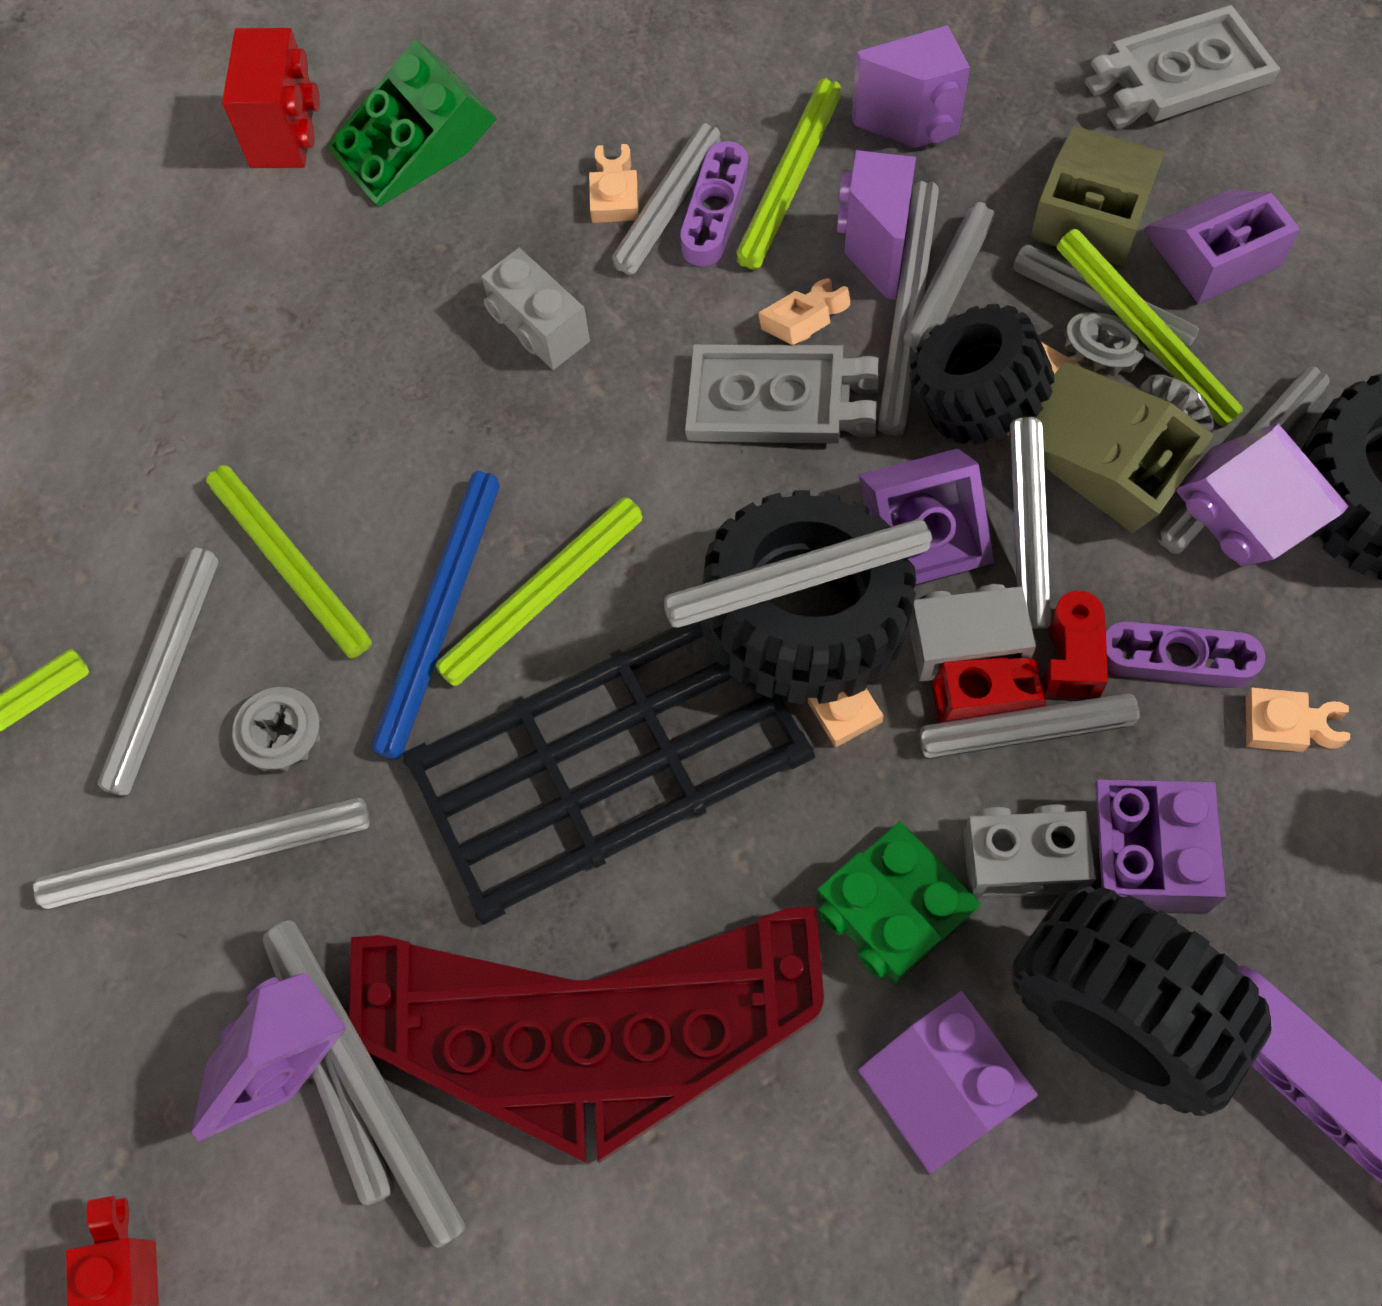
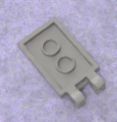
[1084,5,1280,129]
[685,344,879,444]

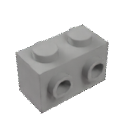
[481,247,590,370]
[908,584,1036,682]
[963,804,1096,899]

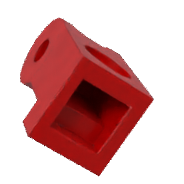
[1042,590,1108,701]
[931,657,1046,723]

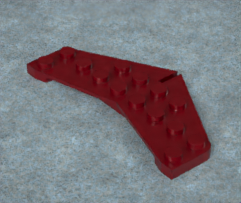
[349,906,824,1164]

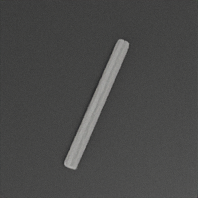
[878,181,939,437]
[33,797,370,909]
[264,920,465,1248]

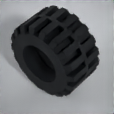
[909,304,1055,444]

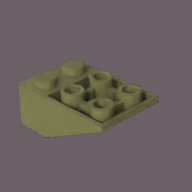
[1030,125,1165,267]
[1007,361,1214,534]

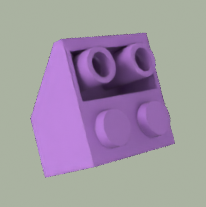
[1144,189,1300,304]
[1095,779,1226,914]

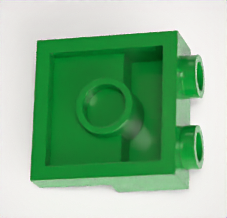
[816,821,981,986]

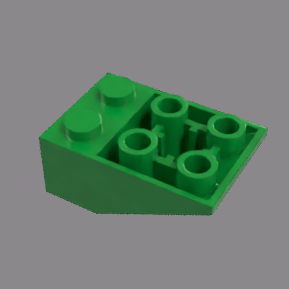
[327,39,497,207]

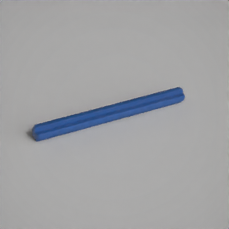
[371,471,500,760]

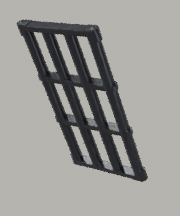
[402,621,815,925]

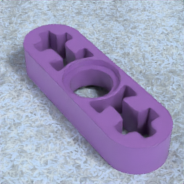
[680,141,748,267]
[1106,621,1265,688]

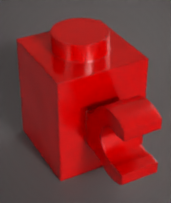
[66,1196,159,1306]

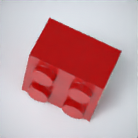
[222,28,320,168]

